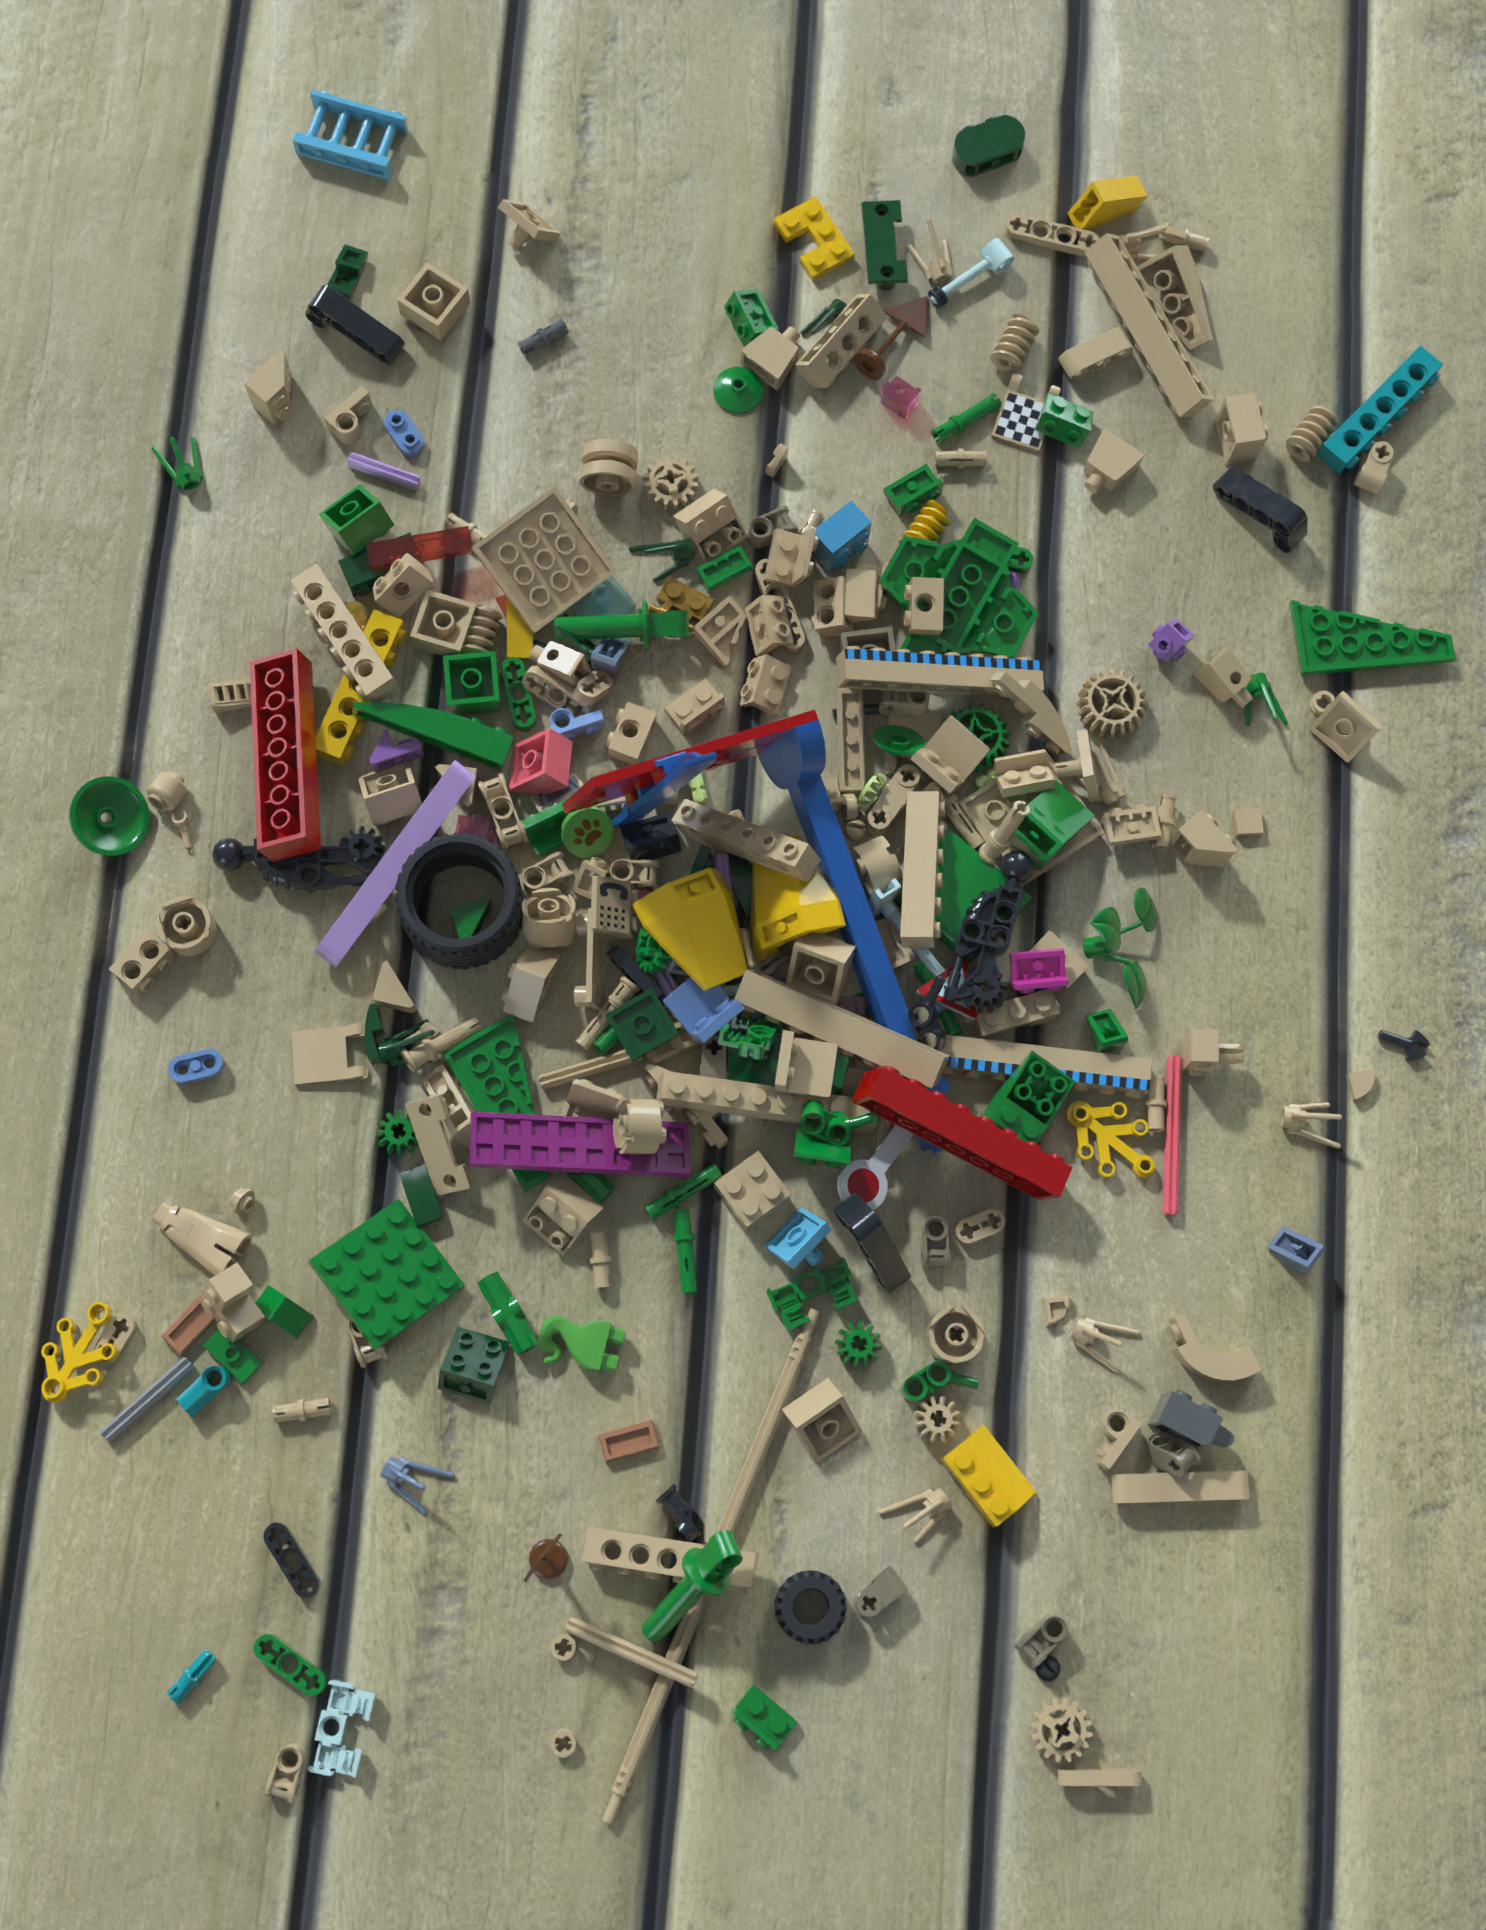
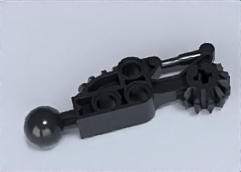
[212,826,386,892]
[943,851,1033,1014]

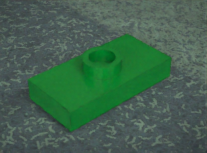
[696,545,753,593]
[203,1329,264,1384]

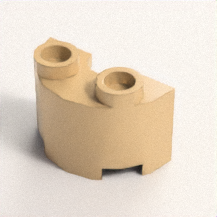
[875,918,915,970]

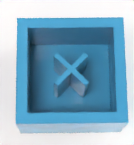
[811,500,872,574]

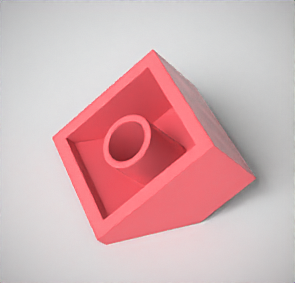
[509,728,573,795]

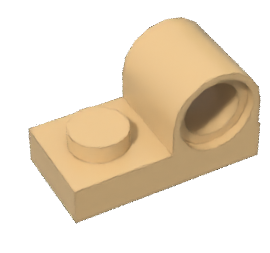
[324,386,372,444]
[1096,1410,1142,1470]

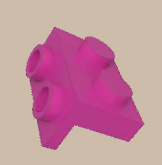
[1009,948,1069,993]

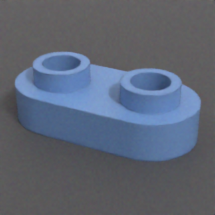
[384,410,424,457]
[168,1049,224,1084]

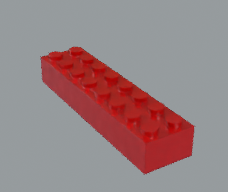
[250,648,321,862]
[852,1065,1073,1200]

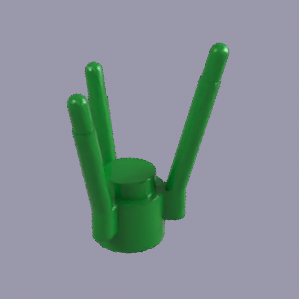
[151,437,203,490]
[1244,672,1288,726]

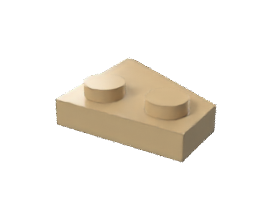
[691,595,746,667]

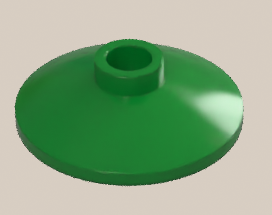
[713,367,763,414]
[873,725,925,757]

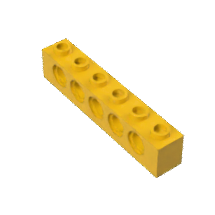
[316,609,407,767]

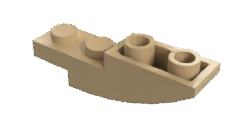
[990,672,1072,755]
[644,1063,728,1150]

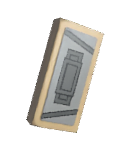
[529,773,584,813]

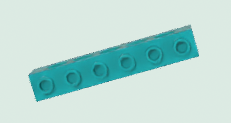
[1317,345,1443,475]

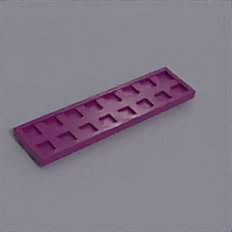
[469,1111,690,1177]

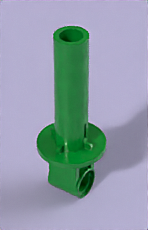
[554,600,690,650]
[641,1530,743,1643]

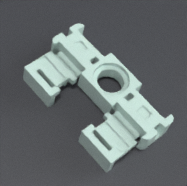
[308,1680,376,1778]

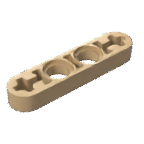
[1005,214,1100,257]
[755,559,805,653]

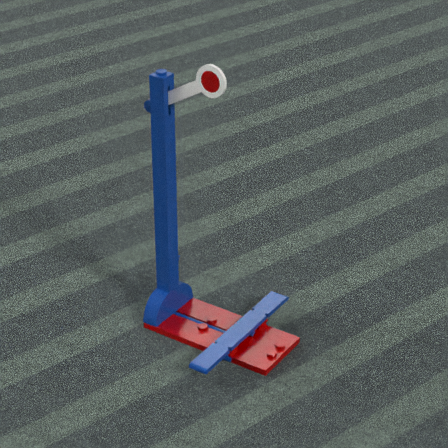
[562,709,949,1210]

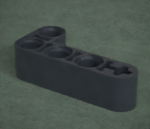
[305,285,405,365]
[1212,467,1307,553]
[833,1193,911,1294]

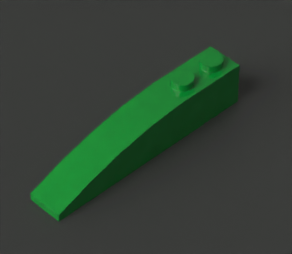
[352,702,514,771]

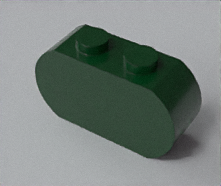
[952,115,1025,177]

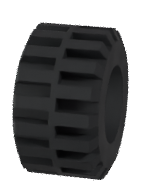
[774,1570,847,1645]

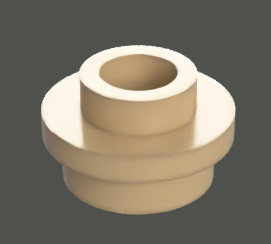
[229,1188,255,1215]

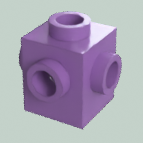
[1148,618,1195,663]

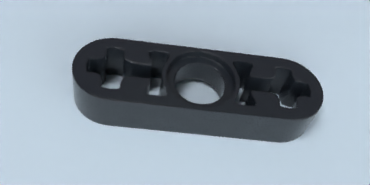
[606,944,666,1005]
[263,1523,321,1598]

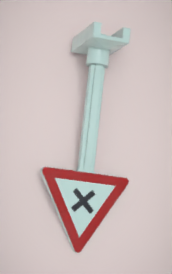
[868,878,977,1020]

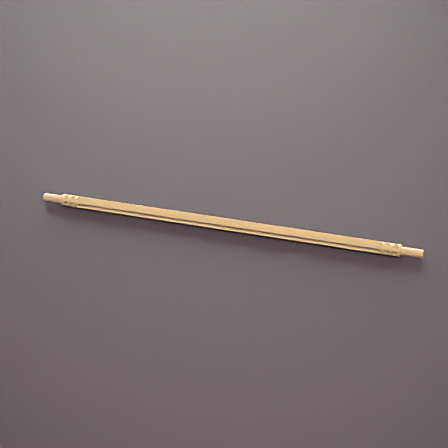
[602,1308,821,1824]

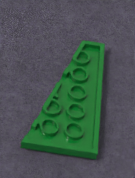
[1289,600,1456,676]
[443,1014,549,1193]

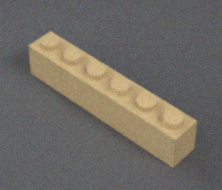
[900,791,946,948]

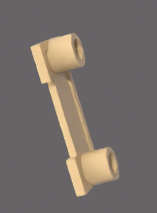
[574,908,604,1011]
[405,1094,474,1196]

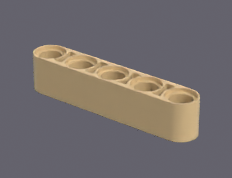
[1111,1471,1250,1504]

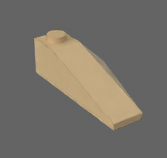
[1137,245,1213,350]

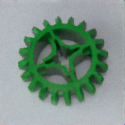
[944,703,1011,773]

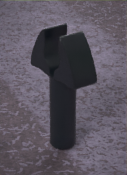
[1378,1030,1430,1060]

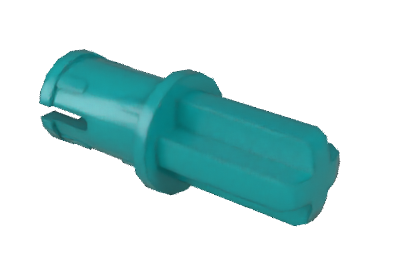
[166,1649,217,1705]

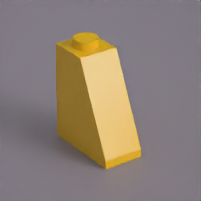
[1068,176,1148,230]

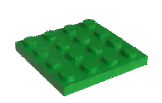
[308,1199,465,1351]

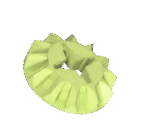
[858,773,886,812]

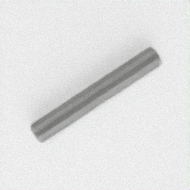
[100,1357,194,1442]

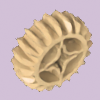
[1076,668,1148,739]

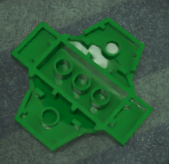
[878,517,1039,659]

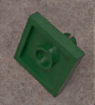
[605,988,679,1063]
[727,1034,782,1086]

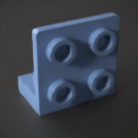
[663,977,744,1043]

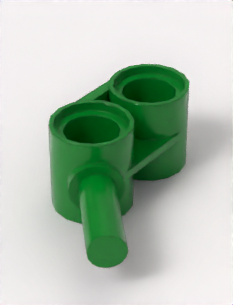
[800,1100,879,1146]
[901,1361,980,1402]

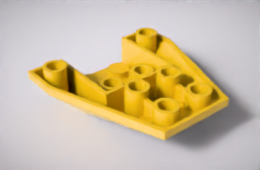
[750,833,846,962]
[632,868,748,991]

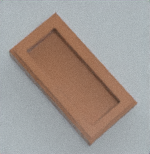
[161,1295,216,1356]
[598,1420,660,1463]

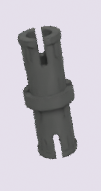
[518,319,569,357]

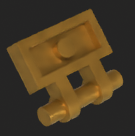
[649,576,714,636]

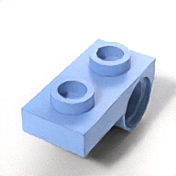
[550,708,604,741]

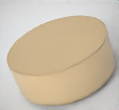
[842,793,858,821]

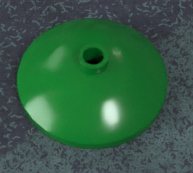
[69,776,150,856]

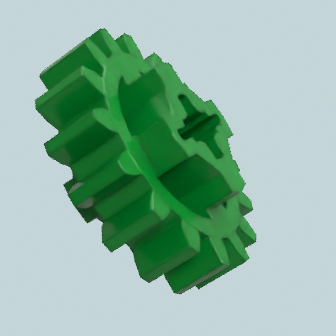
[635,927,672,974]

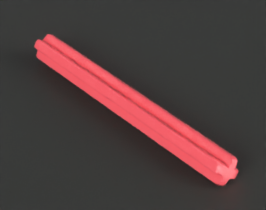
[1162,1055,1183,1216]

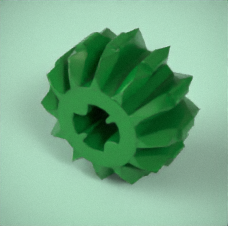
[376,1110,419,1157]
[835,1321,882,1369]

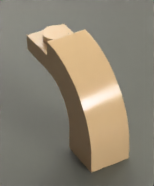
[1169,1313,1262,1382]

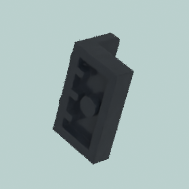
[620,812,681,860]

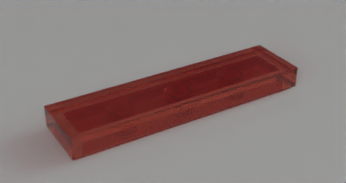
[366,526,474,571]

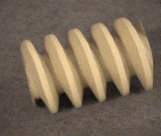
[990,314,1039,371]
[1286,406,1340,463]
[458,605,503,654]

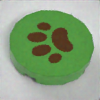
[561,806,614,858]

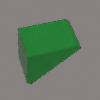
[450,897,492,938]
[1085,1009,1129,1053]
[255,1284,314,1339]

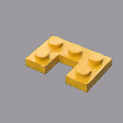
[773,196,855,281]

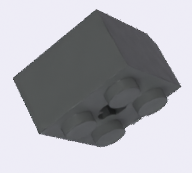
[1148,1390,1235,1448]

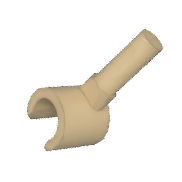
[171,810,192,849]
[404,1022,440,1047]

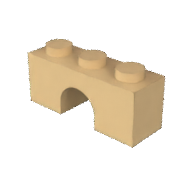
[972,990,1060,1040]

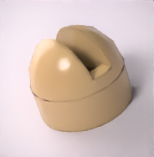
[845,818,866,841]

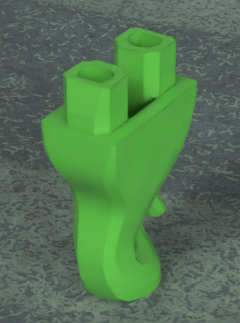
[537,1316,626,1373]

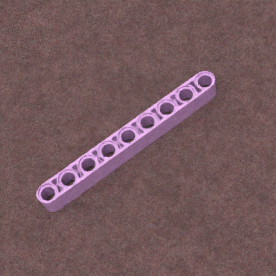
[314,760,476,968]

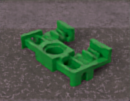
[718,1011,782,1060]
[766,1257,859,1331]

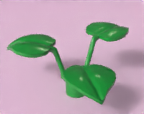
[1083,887,1157,1009]

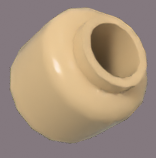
[146,772,187,811]

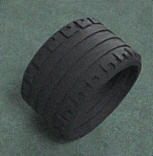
[395,833,524,969]

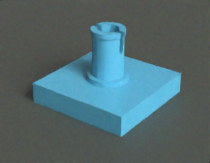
[764,1207,832,1269]

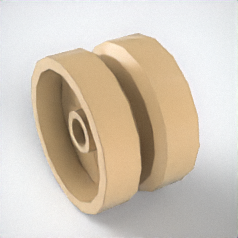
[580,439,638,497]

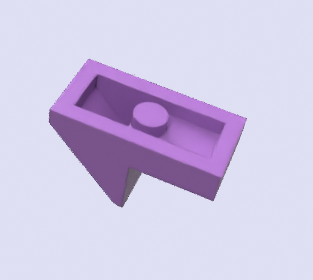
[370,729,424,771]

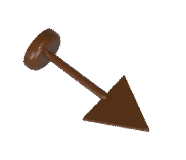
[854,295,928,380]
[523,1533,568,1582]

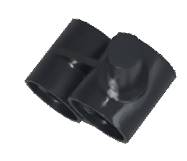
[908,975,947,1051]

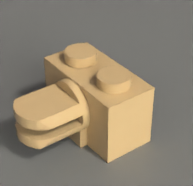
[1180,1029,1244,1076]

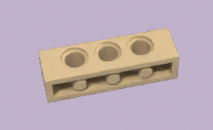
[795,294,887,388]

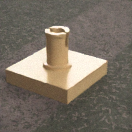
[498,199,561,250]
[1309,691,1382,763]
[1056,729,1100,802]

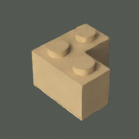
[502,946,561,1023]
[201,1263,265,1343]

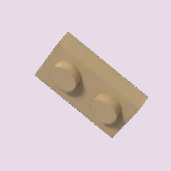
[740,654,791,715]

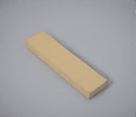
[836,688,866,793]

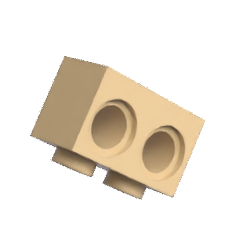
[812,576,853,638]
[109,929,175,995]

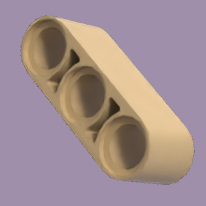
[1058,327,1134,381]

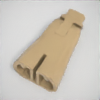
[152,1202,252,1276]

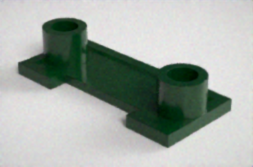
[861,200,907,291]

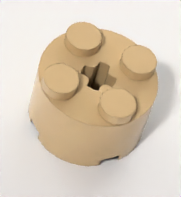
[849,836,903,898]
[522,888,576,949]
[156,896,217,956]
[613,1098,666,1154]
[925,1307,984,1365]

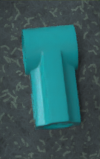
[176,1365,232,1417]

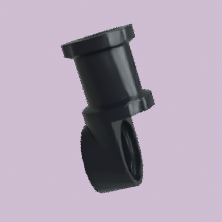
[656,1484,701,1543]

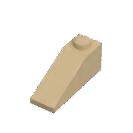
[421,1063,477,1149]

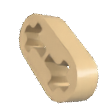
[572,670,613,706]
[954,1209,1005,1245]
[93,1314,136,1365]

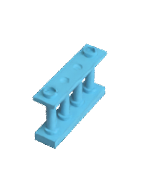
[292,90,408,180]

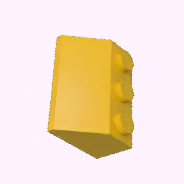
[940,1424,1036,1527]

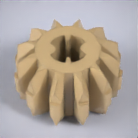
[914,1396,961,1443]

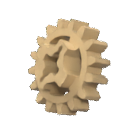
[643,454,698,510]
[1029,1697,1093,1762]

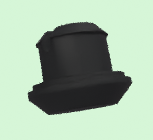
[1035,1655,1061,1682]

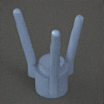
[380,1456,455,1515]

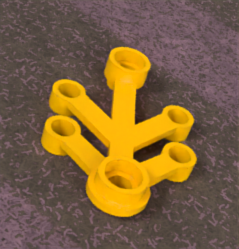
[1066,1101,1155,1178]
[41,1302,119,1403]

